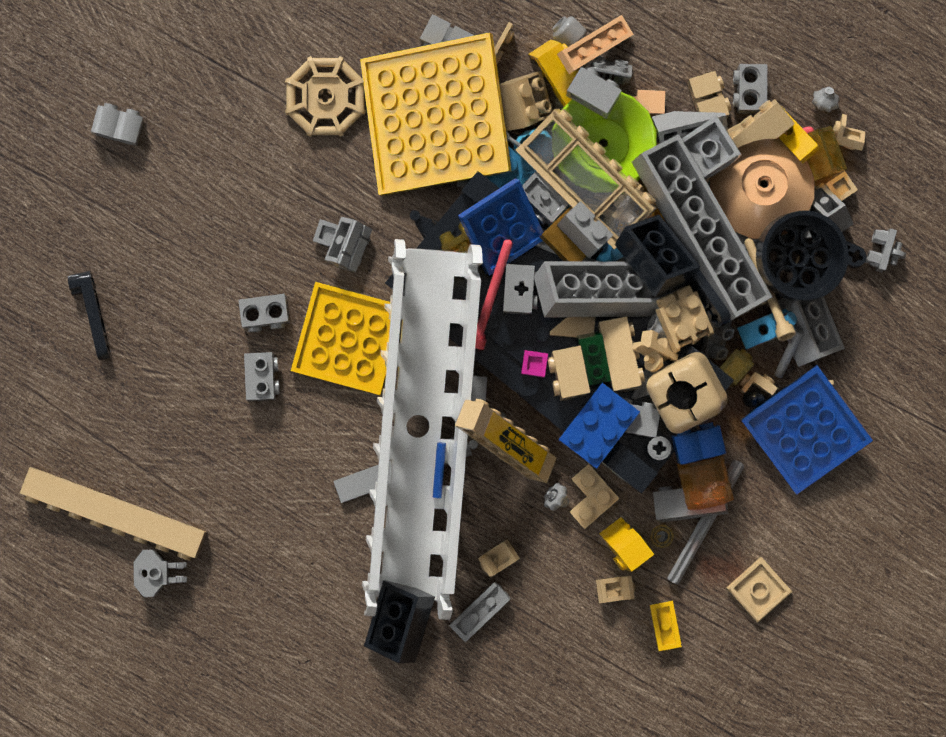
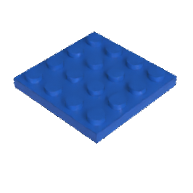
[741,365,873,495]

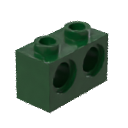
[577,331,611,385]

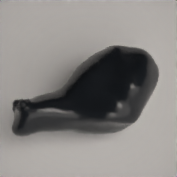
[742,391,768,410]

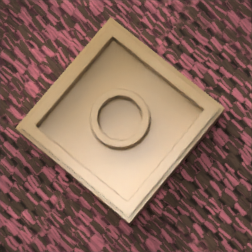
[726,557,792,623]

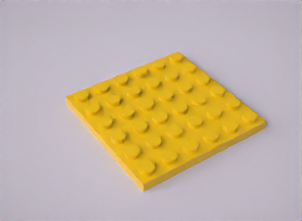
[360,33,512,196]

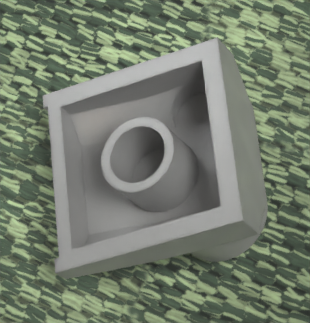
[682,115,742,179]

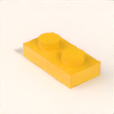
[650,601,682,651]

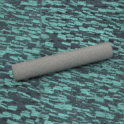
[774,329,803,378]

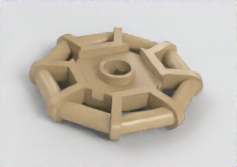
[285,56,366,137]

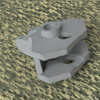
[134,550,187,597]

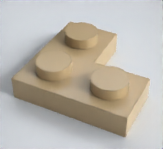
[569,464,620,529]

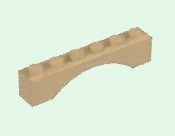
[705,99,795,184]

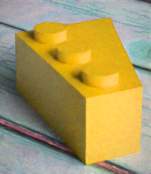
[528,39,580,107]
[599,517,654,572]

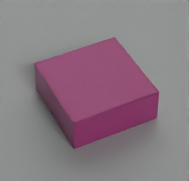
[521,350,548,378]

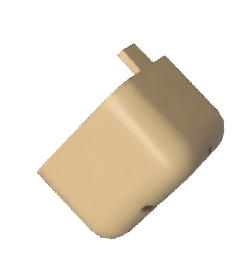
[646,352,728,434]

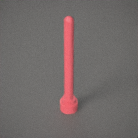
[475,239,512,350]

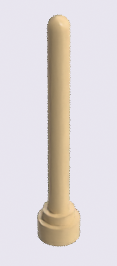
[744,238,796,341]

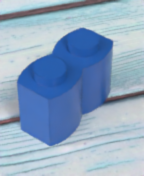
[672,422,726,465]

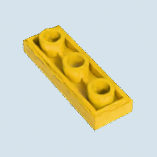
[778,105,821,164]

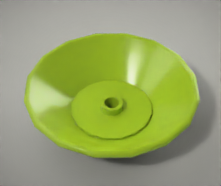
[552,92,657,193]

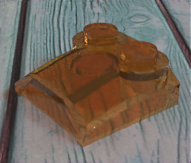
[677,454,734,510]

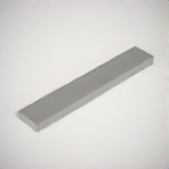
[333,437,472,503]

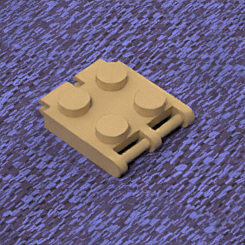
[655,285,714,353]

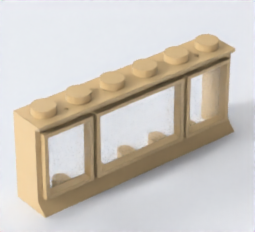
[515,108,658,249]

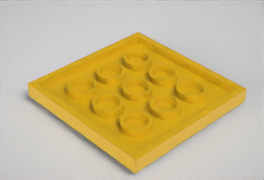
[291,282,401,396]

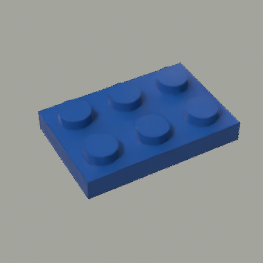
[559,383,640,469]

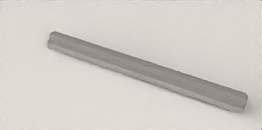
[667,460,744,584]

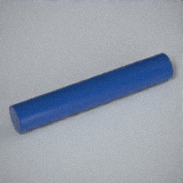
[432,442,446,498]

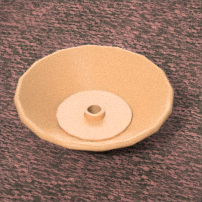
[710,139,814,239]

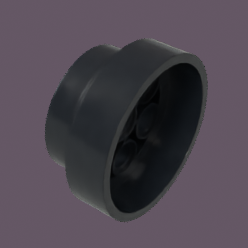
[756,211,849,301]

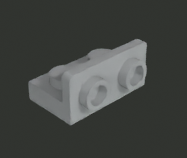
[522,171,569,227]

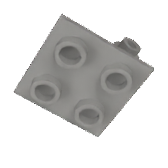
[585,56,632,85]

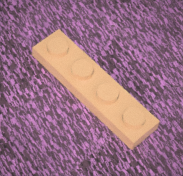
[557,15,634,74]

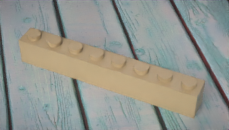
[20,467,207,561]

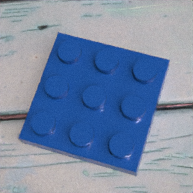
[458,178,544,276]

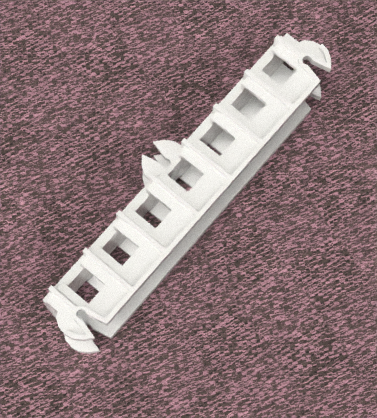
[362,239,483,620]

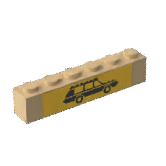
[455,399,557,483]

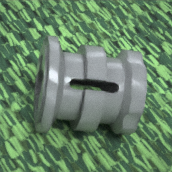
[647,436,671,460]

